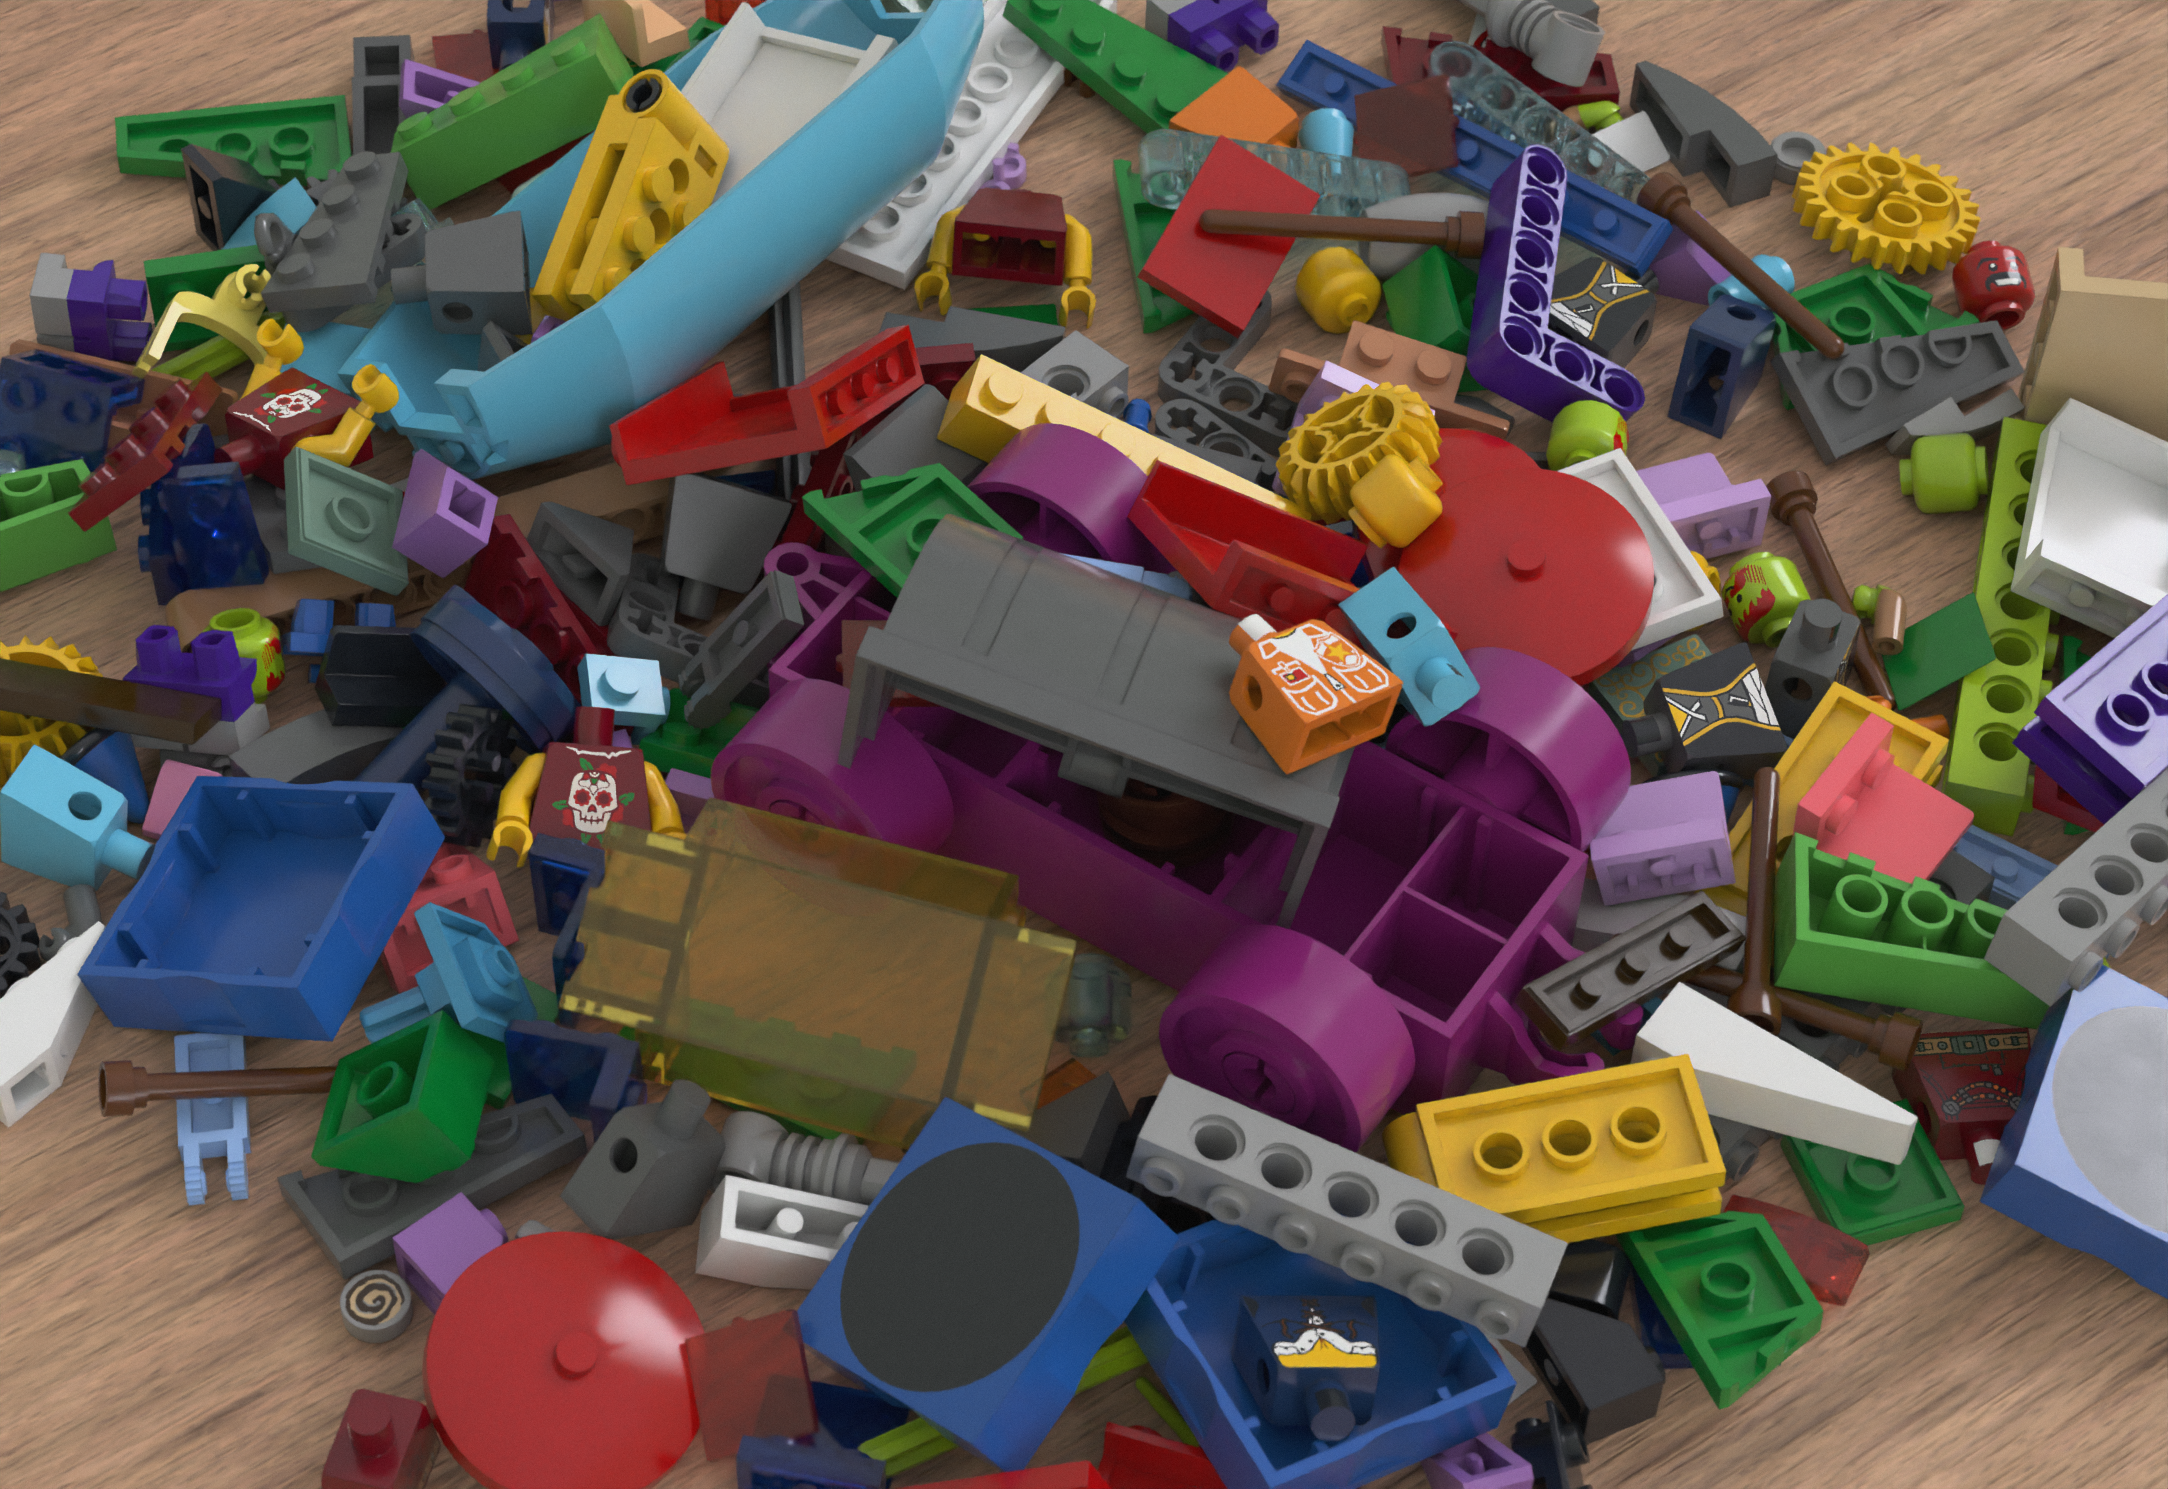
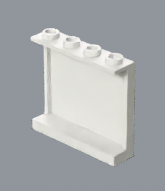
[681,2,899,205]
[2011,398,2168,638]

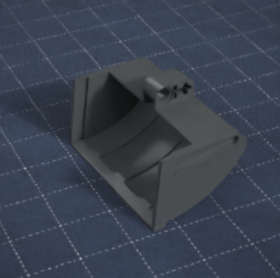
[837,514,1355,929]

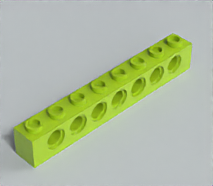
[1941,417,2061,837]

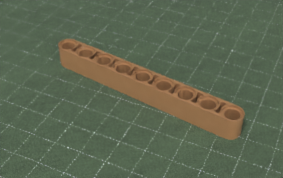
[165,462,702,653]

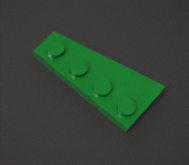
[1002,0,1228,150]
[115,95,352,187]

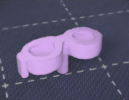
[976,142,1027,192]

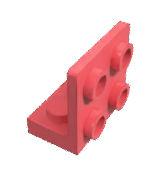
[1792,712,1974,884]
[380,843,519,994]

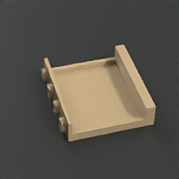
[2014,247,2168,442]

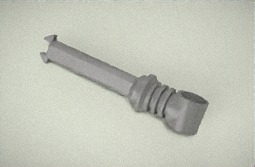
[1458,0,1605,87]
[709,1111,900,1206]

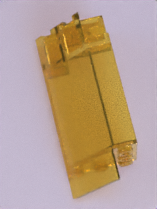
[558,797,1077,1150]

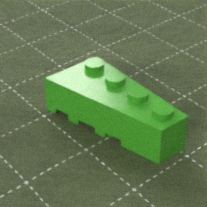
[391,13,633,212]
[0,459,117,592]
[1774,832,2050,1030]

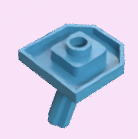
[360,902,538,1046]

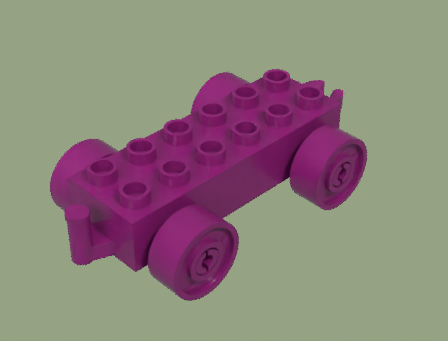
[711,423,1643,1153]

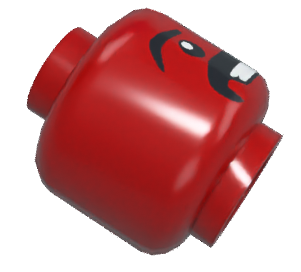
[1952,241,2035,331]

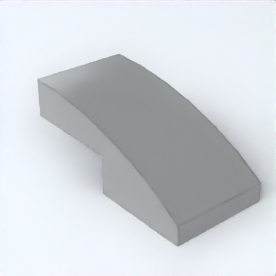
[1885,388,2025,455]

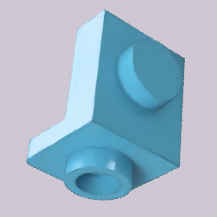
[578,654,670,745]

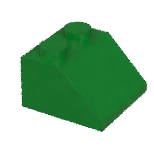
[1382,245,1488,393]
[311,1010,495,1183]

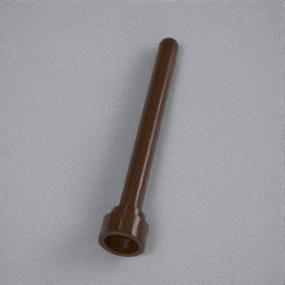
[1637,172,1845,359]
[1199,209,1485,259]
[1766,471,1896,711]
[1727,767,1782,1036]
[1609,933,1923,1072]
[98,1060,337,1117]

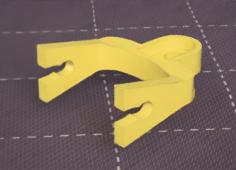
[132,264,271,379]

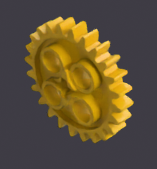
[1792,142,1981,274]

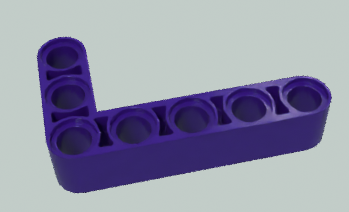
[1466,144,1645,423]

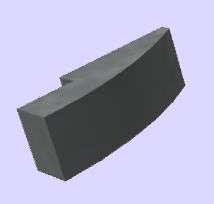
[352,35,414,182]
[1629,61,1778,208]
[879,306,1066,372]
[229,709,403,784]

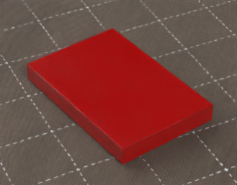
[1137,134,1321,338]

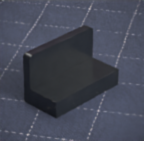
[314,625,447,727]

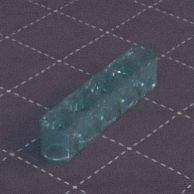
[1424,41,1651,205]
[1138,129,1411,217]

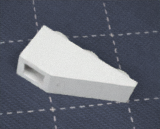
[0,921,105,1128]

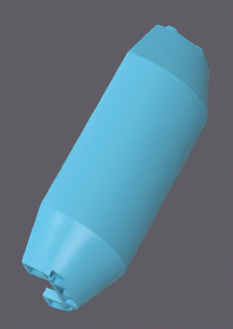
[337,0,984,480]

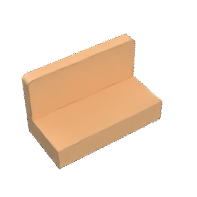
[582,0,690,67]

